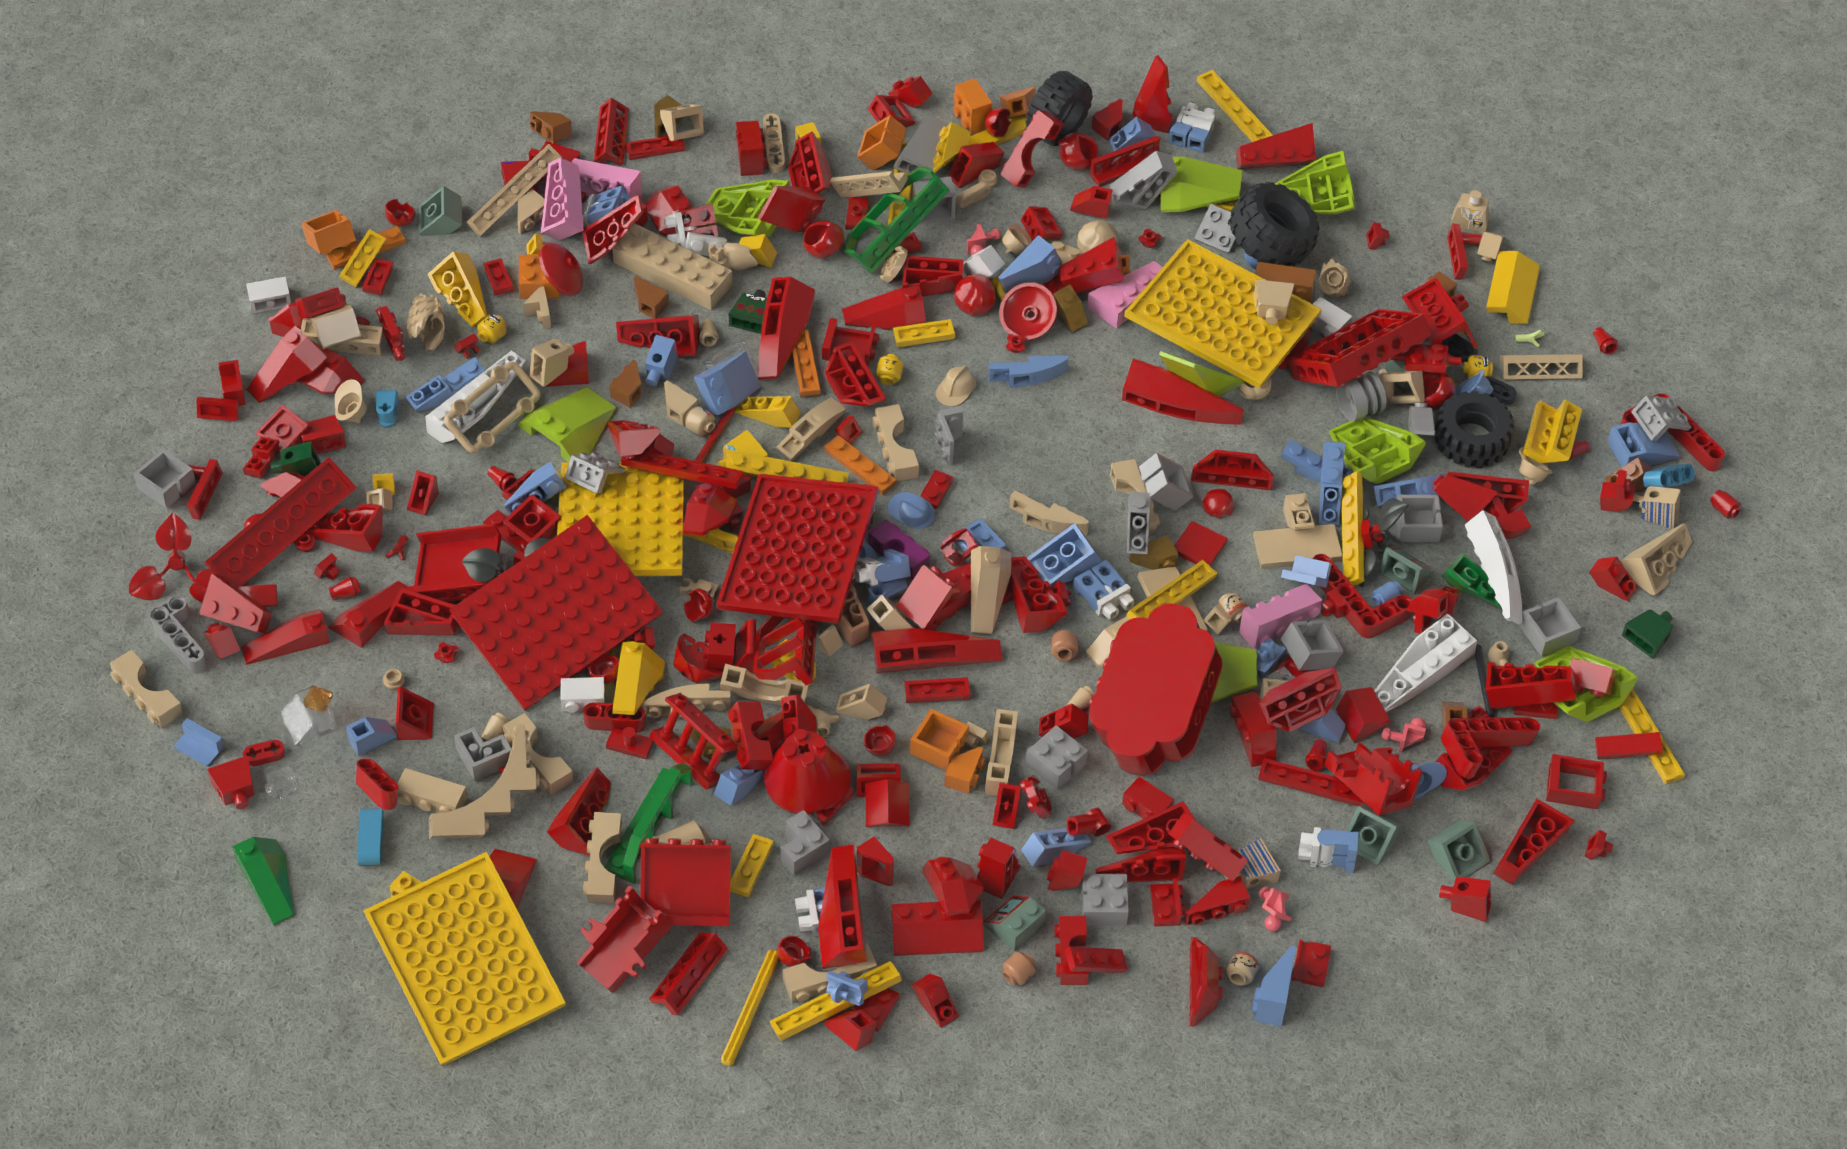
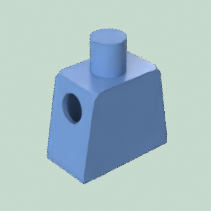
[645,335,678,386]

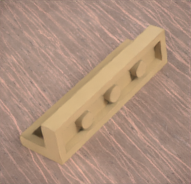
[830,171,908,198]
[301,318,383,356]
[1500,354,1582,379]

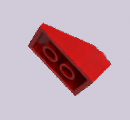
[758,186,825,232]
[489,849,537,909]

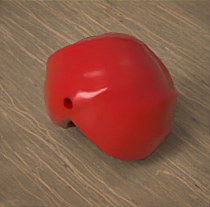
[1059,132,1098,171]
[803,221,844,259]
[954,274,996,316]
[1422,372,1456,410]

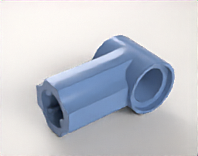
[867,578,908,606]

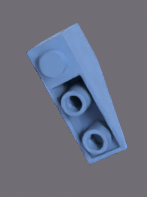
[504,461,566,514]
[714,763,765,806]

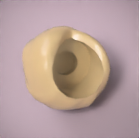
[1077,220,1118,252]

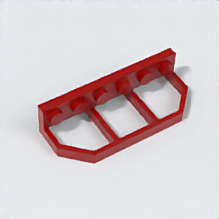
[753,616,818,686]

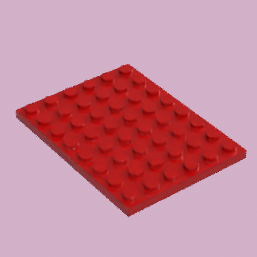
[716,474,879,623]
[449,515,663,711]

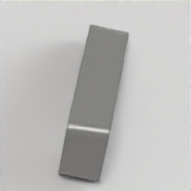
[150,595,207,674]

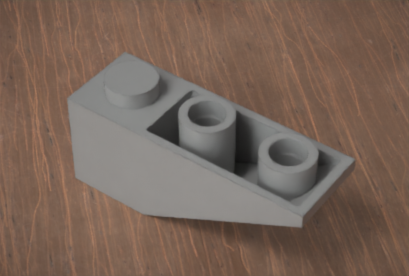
[1127,492,1150,555]

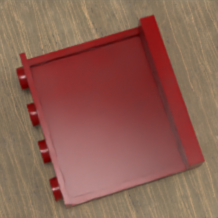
[407,524,502,602]
[640,838,731,926]

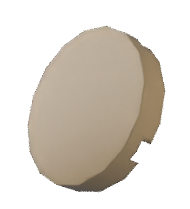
[880,246,908,283]

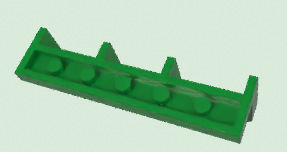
[843,167,950,274]
[604,763,692,884]

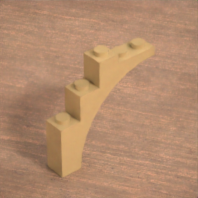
[429,725,540,839]

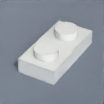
[685,232,727,256]

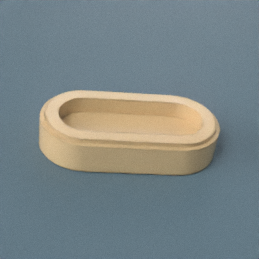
[956,181,991,208]

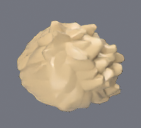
[1318,259,1351,299]

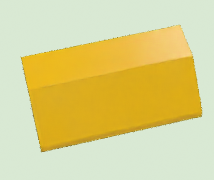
[1486,251,1540,324]
[1523,399,1582,463]

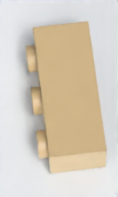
[397,768,468,813]

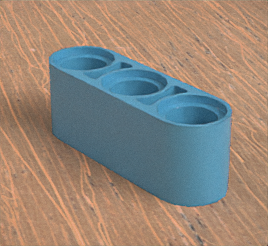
[1643,464,1695,488]
[357,808,384,866]

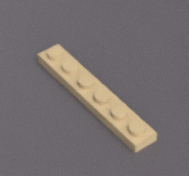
[466,144,562,237]

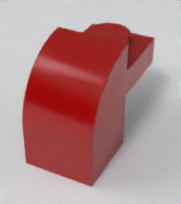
[1600,470,1636,511]
[1486,496,1531,539]
[1408,589,1448,634]

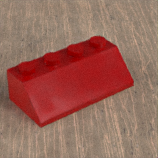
[891,900,983,956]

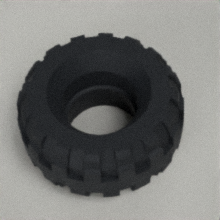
[1230,182,1320,267]

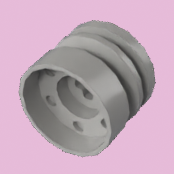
[1336,371,1387,421]

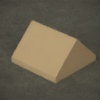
[310,304,361,349]

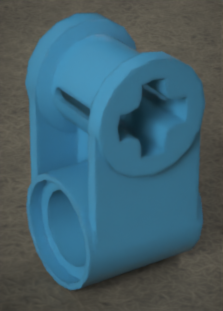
[376,390,398,428]

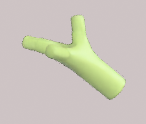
[1515,329,1545,348]

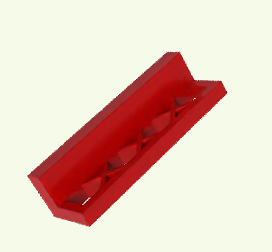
[593,97,629,166]
[1090,136,1160,187]
[649,933,728,1015]

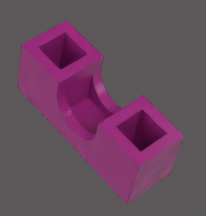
[868,519,930,580]

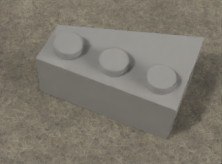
[1109,151,1178,210]

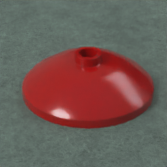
[539,242,583,297]
[999,283,1058,341]

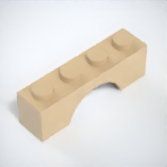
[872,404,919,482]
[1110,459,1160,535]
[110,649,183,728]
[720,664,809,706]
[985,709,1018,796]
[503,713,574,795]
[583,812,622,904]
[783,944,877,1002]

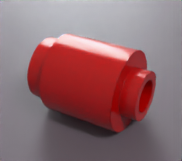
[1710,489,1741,519]

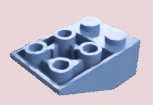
[1608,422,1680,467]

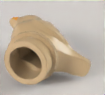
[807,705,839,737]

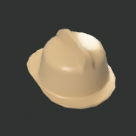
[1002,224,1032,256]
[936,365,976,406]
[334,379,367,424]
[1519,447,1553,485]

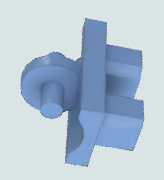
[1257,638,1286,677]
[826,971,868,1006]

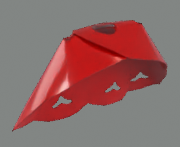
[673,633,724,683]

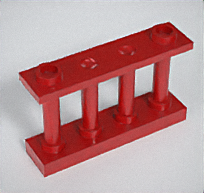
[649,693,739,790]

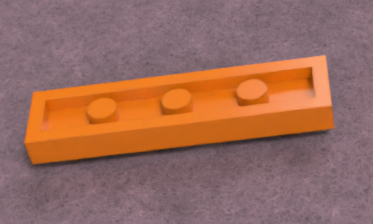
[326,226,406,270]
[792,329,820,397]
[824,435,896,495]

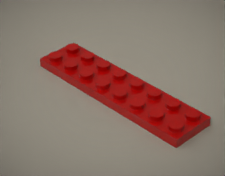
[204,457,357,587]

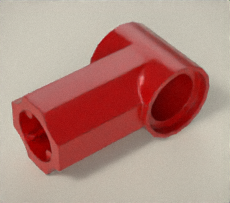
[1066,807,1111,837]

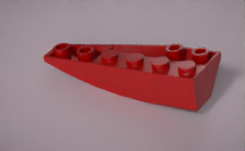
[758,277,816,380]
[1122,358,1244,425]
[872,628,1002,674]
[818,844,867,969]

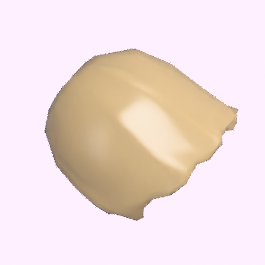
[722,243,758,271]

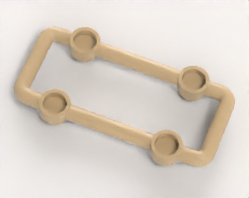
[444,362,541,453]

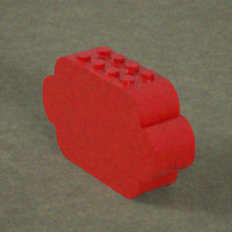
[1089,603,1223,775]

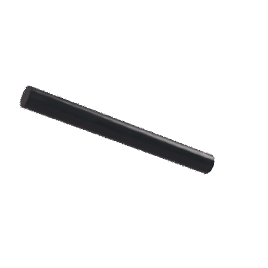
[1474,644,1495,718]

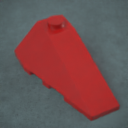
[1132,55,1173,133]
[616,314,700,357]
[241,609,330,665]
[1106,801,1196,854]

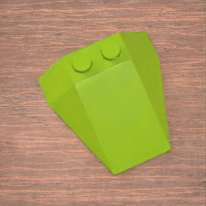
[1275,151,1356,215]
[1161,156,1243,212]
[705,179,790,236]
[1159,351,1244,396]
[517,387,616,462]
[1329,417,1426,484]
[1211,641,1257,703]
[1534,646,1638,722]

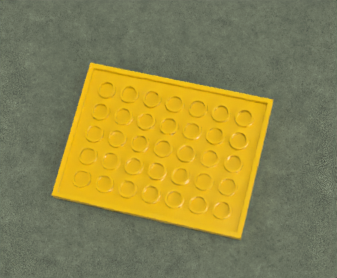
[1124,239,1322,389]
[557,462,684,576]
[363,852,566,1067]

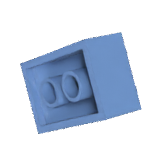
[998,235,1063,293]
[694,351,761,415]
[1027,523,1103,589]
[1252,945,1296,1026]

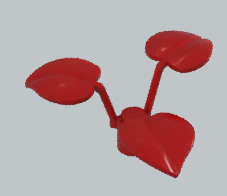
[129,513,220,602]

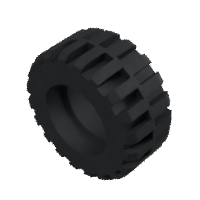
[1026,71,1093,146]
[1434,391,1514,468]

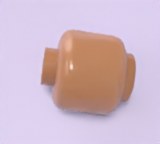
[1051,630,1079,661]
[1002,952,1036,985]

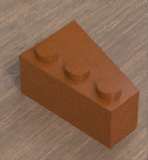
[1255,262,1316,304]

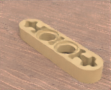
[763,113,785,173]

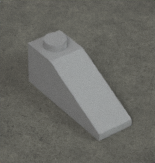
[1408,403,1435,435]

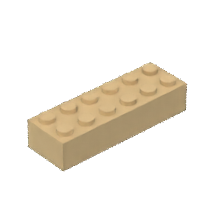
[612,223,733,310]

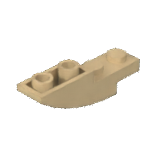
[776,397,846,462]
[1010,491,1089,536]
[644,684,731,718]

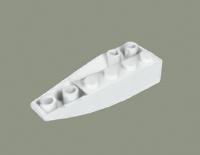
[425,351,526,443]
[1465,510,1523,625]
[1374,614,1477,712]

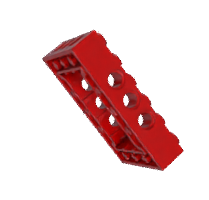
[1286,308,1431,388]

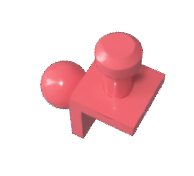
[966,224,1001,255]
[1382,718,1426,753]
[1259,887,1291,932]

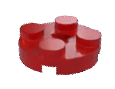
[1020,775,1052,818]

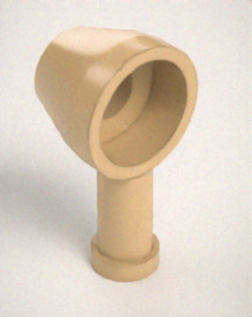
[1488,641,1510,666]

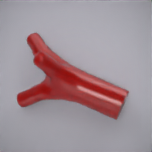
[385,535,408,561]

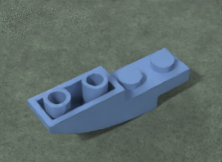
[988,355,1069,387]
[406,357,485,412]
[1280,439,1363,483]
[1318,441,1345,526]
[1373,473,1447,506]

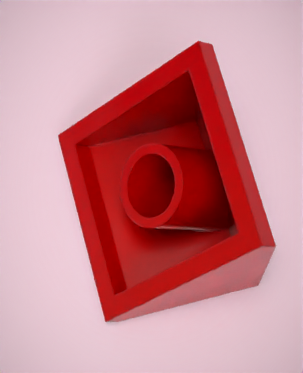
[503,494,561,543]
[395,686,434,740]
[1336,687,1391,744]
[865,779,910,827]

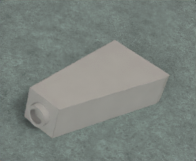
[893,115,945,180]

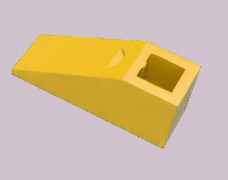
[933,122,971,173]
[735,396,801,428]

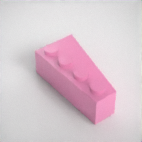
[541,158,584,241]
[571,158,642,199]
[1087,261,1163,329]
[1239,583,1322,649]

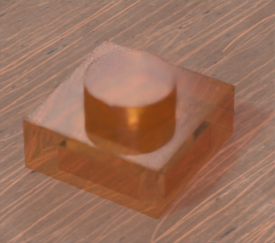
[303,685,333,713]

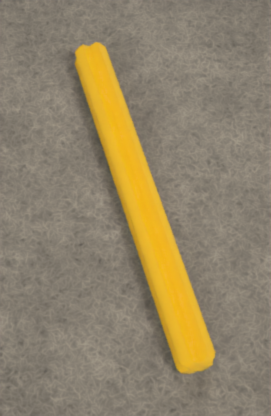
[721,949,779,1066]

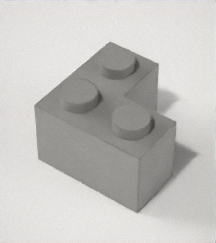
[454,727,511,782]
[781,810,830,876]

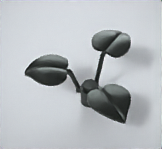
[1358,498,1409,587]
[462,538,551,583]

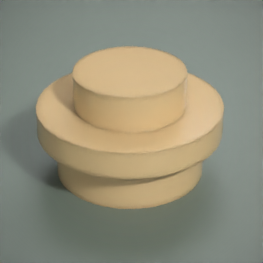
[978,169,998,187]
[383,669,405,689]

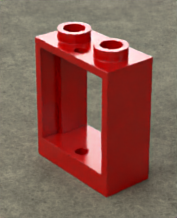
[1546,754,1607,810]

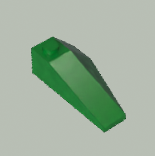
[1441,552,1526,610]
[232,837,294,926]

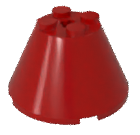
[764,729,851,815]

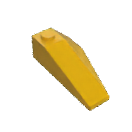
[428,251,487,327]
[613,641,665,715]

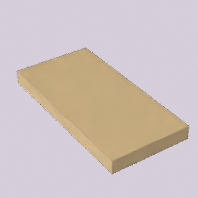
[1253,524,1343,568]
[1137,566,1208,631]

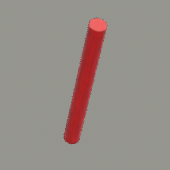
[694,407,736,463]

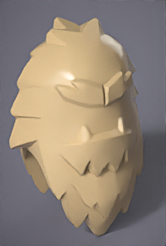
[406,293,445,351]

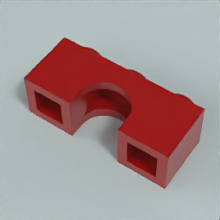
[728,701,773,770]
[1054,916,1089,985]

